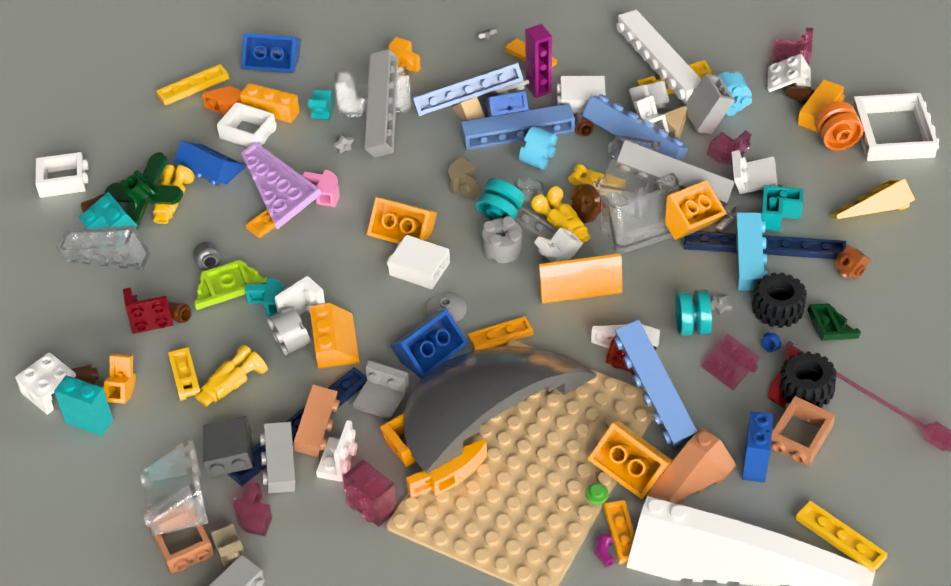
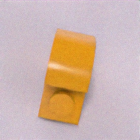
[388,37,421,73]
[104,353,136,403]

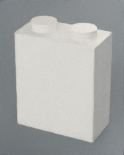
[557,76,606,114]
[387,235,450,289]

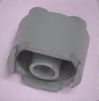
[482,216,522,263]
[266,306,311,356]

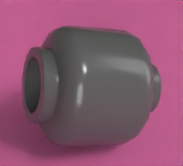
[193,242,221,271]

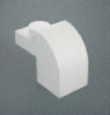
[634,95,669,132]
[534,228,583,262]

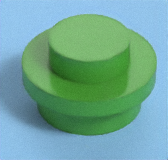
[585,483,608,505]

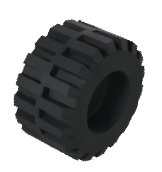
[752,273,807,328]
[780,351,836,408]

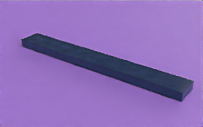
[684,231,846,259]
[227,367,367,486]

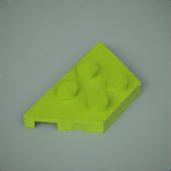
[194,260,267,310]

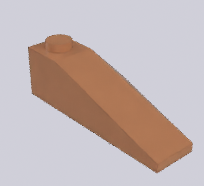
[645,428,736,504]

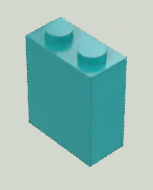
[54,375,113,436]

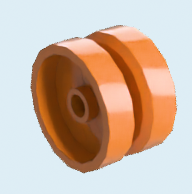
[815,102,864,151]

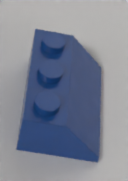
[241,33,301,73]
[174,140,245,185]
[390,309,469,379]

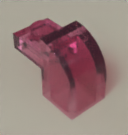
[707,130,752,165]
[234,482,272,536]

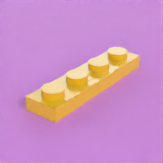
[156,64,229,106]
[795,500,888,573]

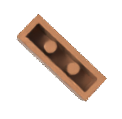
[293,385,340,457]

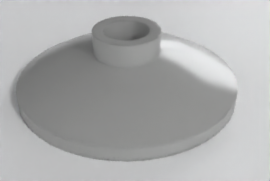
[426,293,467,323]

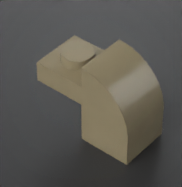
[448,156,479,200]
[211,524,245,567]

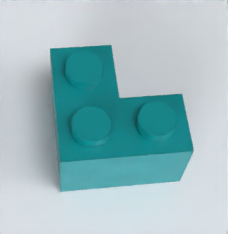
[761,185,804,231]
[78,192,138,240]

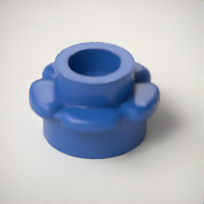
[761,332,782,352]

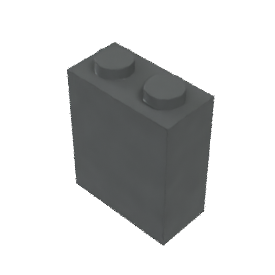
[203,416,253,477]

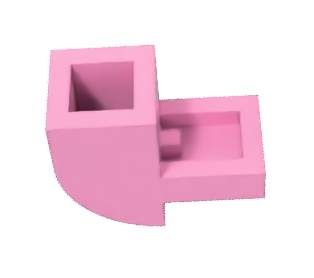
[302,170,340,207]

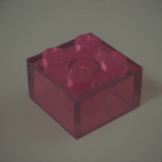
[343,459,398,527]

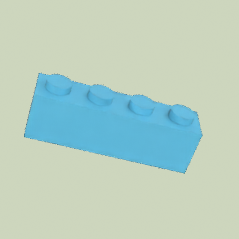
[735,213,768,291]

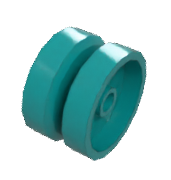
[475,178,526,220]
[675,289,712,337]

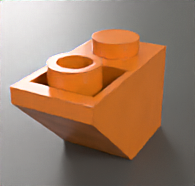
[202,86,243,115]

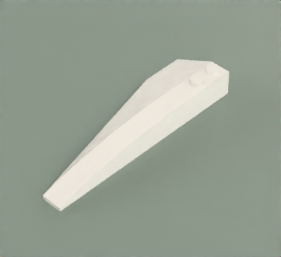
[627,496,875,586]

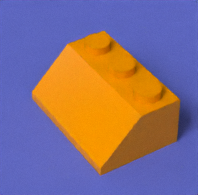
[665,180,727,240]
[367,197,437,244]
[309,303,360,369]
[588,421,673,500]

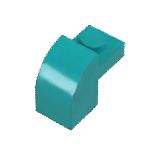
[308,90,334,120]
[245,278,285,316]

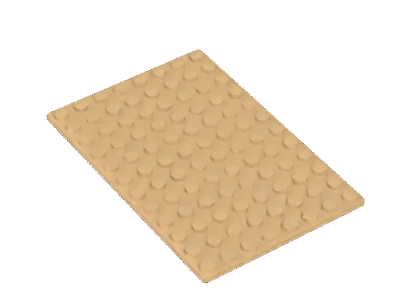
[387,340,654,586]

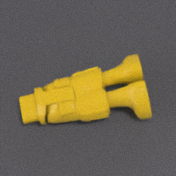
[153,165,195,224]
[531,186,591,243]
[195,345,268,407]

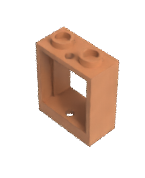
[771,396,835,466]
[148,502,214,574]

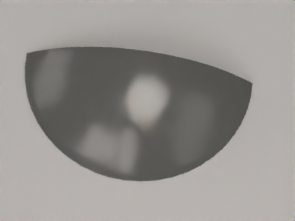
[404,346,597,474]

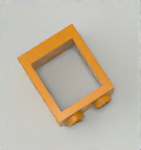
[380,413,416,467]

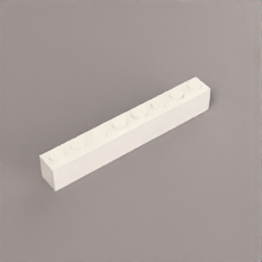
[616,10,702,104]

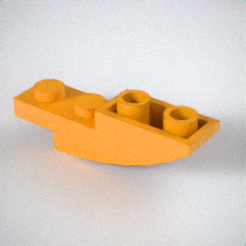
[406,438,487,498]

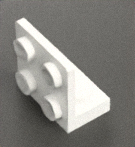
[767,54,811,92]
[732,150,778,194]
[275,276,325,315]
[15,353,76,414]
[316,420,357,482]

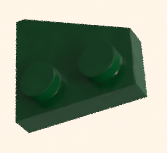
[807,303,861,341]

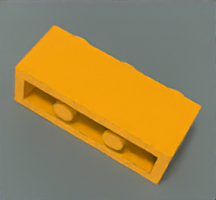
[798,79,845,132]
[240,83,300,123]

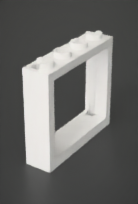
[852,93,939,161]

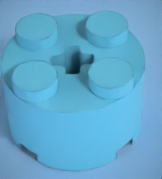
[718,71,752,116]
[519,127,558,171]

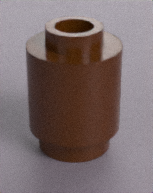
[71,364,99,385]

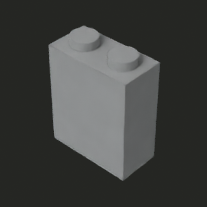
[685,74,735,135]

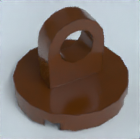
[570,184,609,223]

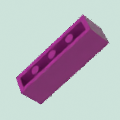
[525,24,552,98]

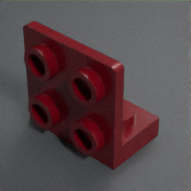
[123,287,173,334]

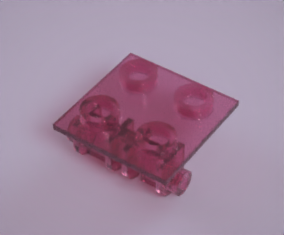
[701,334,760,390]

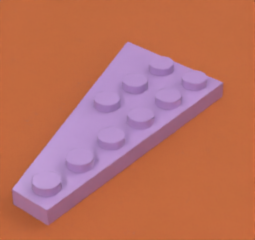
[241,142,322,229]

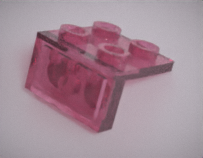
[773,27,813,65]

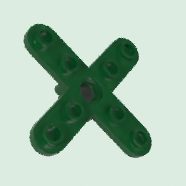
[104,152,183,236]

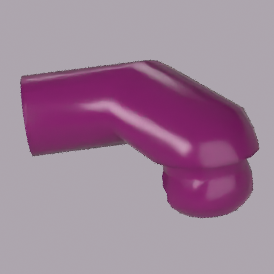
[594,533,615,567]

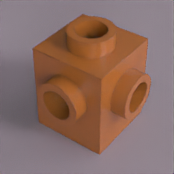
[834,245,871,279]

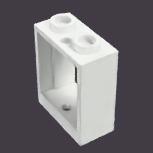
[217,102,276,147]
[35,152,89,198]

